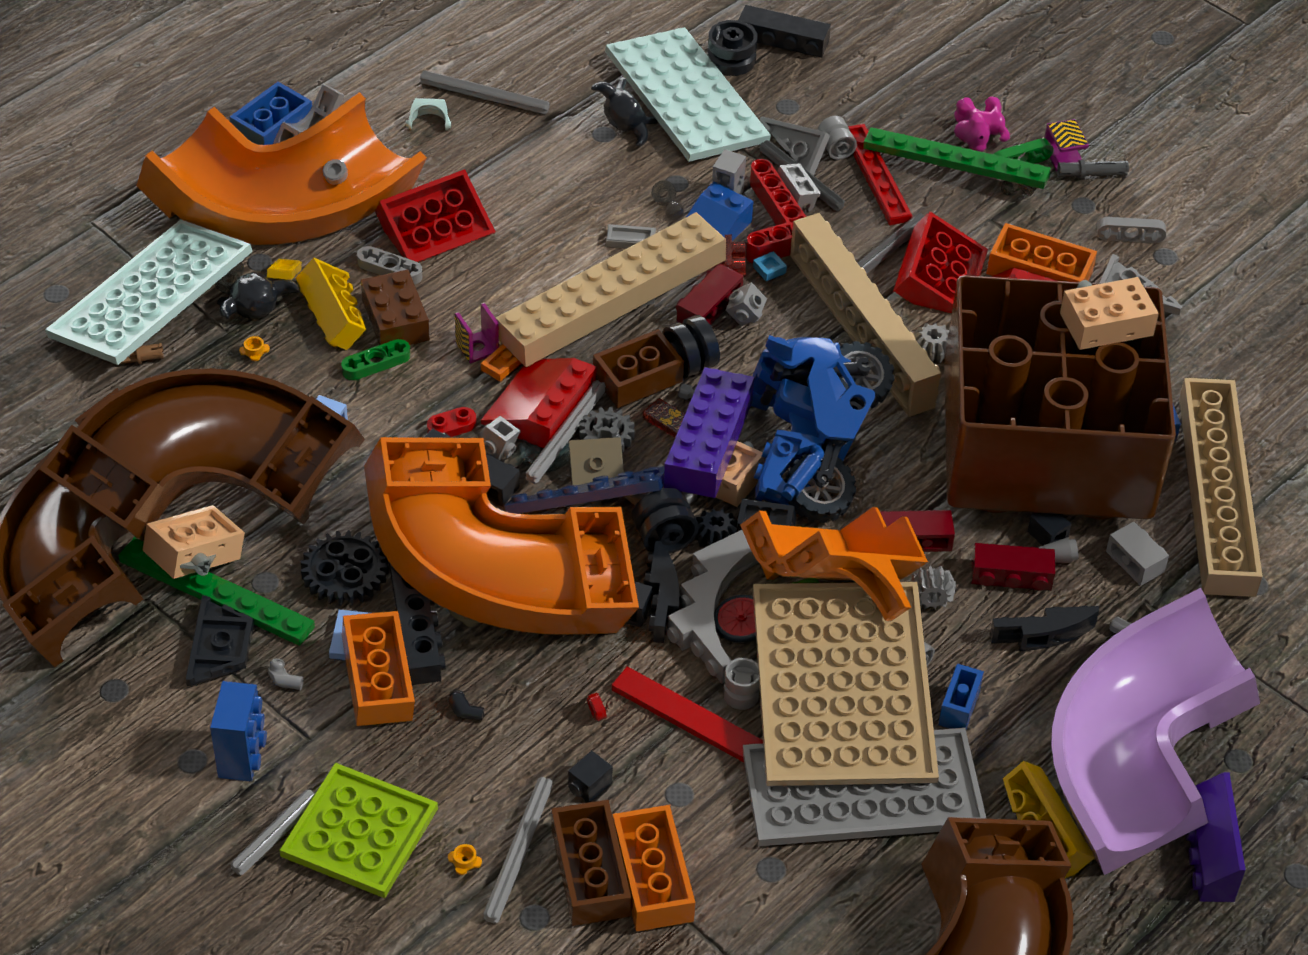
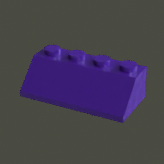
[1185,772,1246,902]

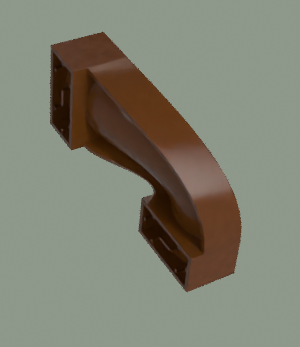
[39,368,365,541]
[0,388,194,667]
[921,817,1073,955]

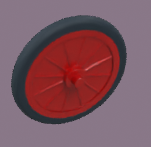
[714,595,756,643]

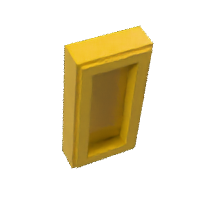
[267,258,302,280]

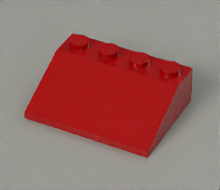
[375,169,496,263]
[893,211,988,313]
[481,358,597,448]

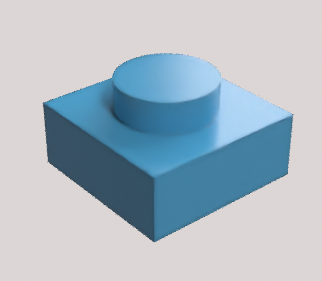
[753,251,787,281]

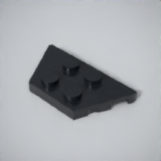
[186,595,254,686]

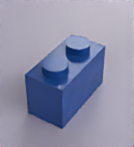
[938,663,984,730]

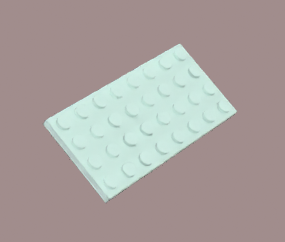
[605,27,771,162]
[45,220,253,365]

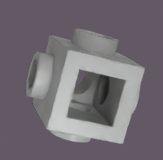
[726,282,767,326]
[479,416,520,460]

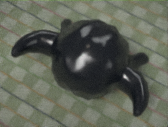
[591,77,658,147]
[217,272,299,320]

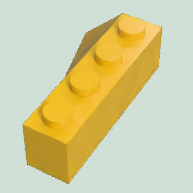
[296,257,366,350]
[1003,761,1096,878]

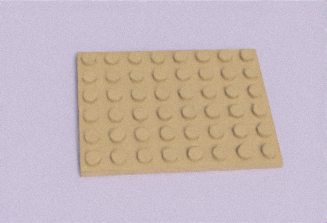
[753,582,939,786]

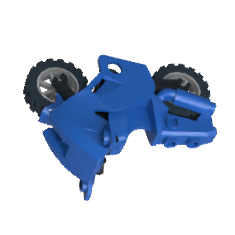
[751,335,895,523]

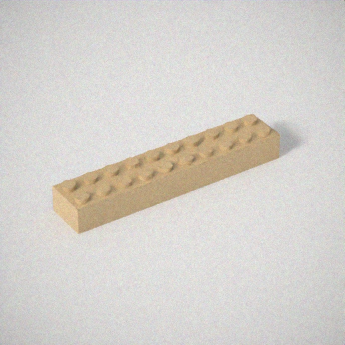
[496,212,726,367]
[790,213,941,417]
[1179,378,1263,597]

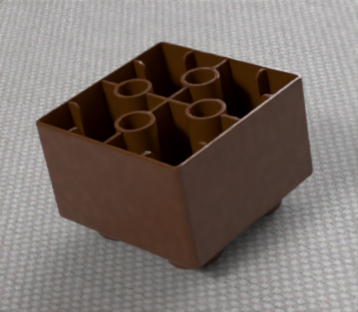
[944,275,1176,520]

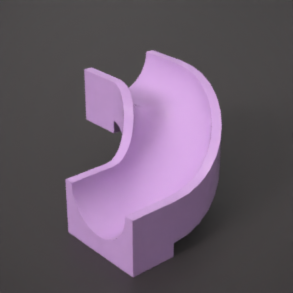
[1051,588,1260,875]

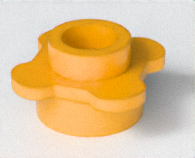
[239,336,270,361]
[448,844,482,875]

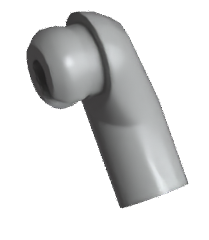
[268,658,303,690]

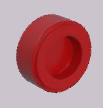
[586,692,607,722]

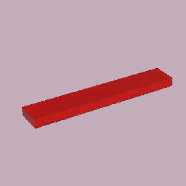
[848,124,912,226]
[612,666,763,762]

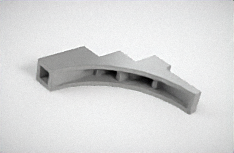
[666,530,759,684]

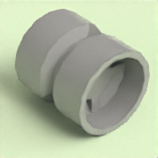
[818,116,857,160]
[723,658,760,710]

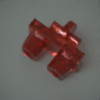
[714,234,746,275]

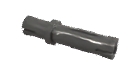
[1057,160,1129,179]

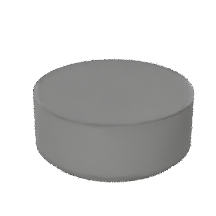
[323,159,348,185]

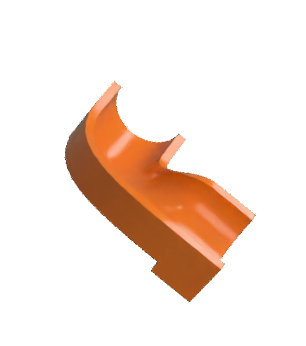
[136,92,427,245]
[364,437,639,634]

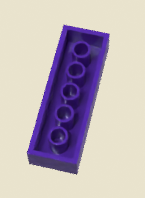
[664,368,754,498]

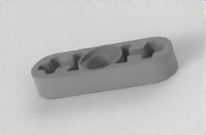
[1096,217,1166,243]
[357,246,423,285]

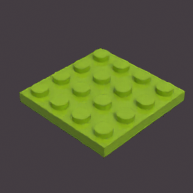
[280,763,438,898]

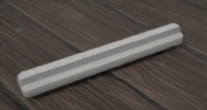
[231,789,315,876]

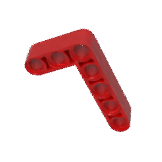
[746,159,806,263]

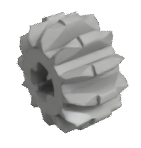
[914,322,949,363]
[911,565,956,610]

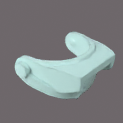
[406,98,451,131]

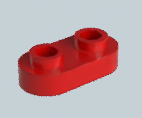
[427,407,476,437]

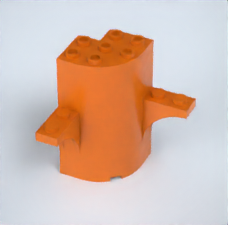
[740,507,928,621]

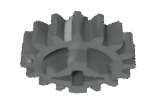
[579,407,635,453]

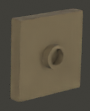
[569,437,624,485]

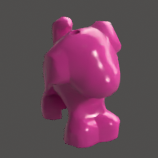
[954,97,1010,152]

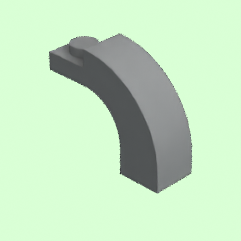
[273,84,344,144]

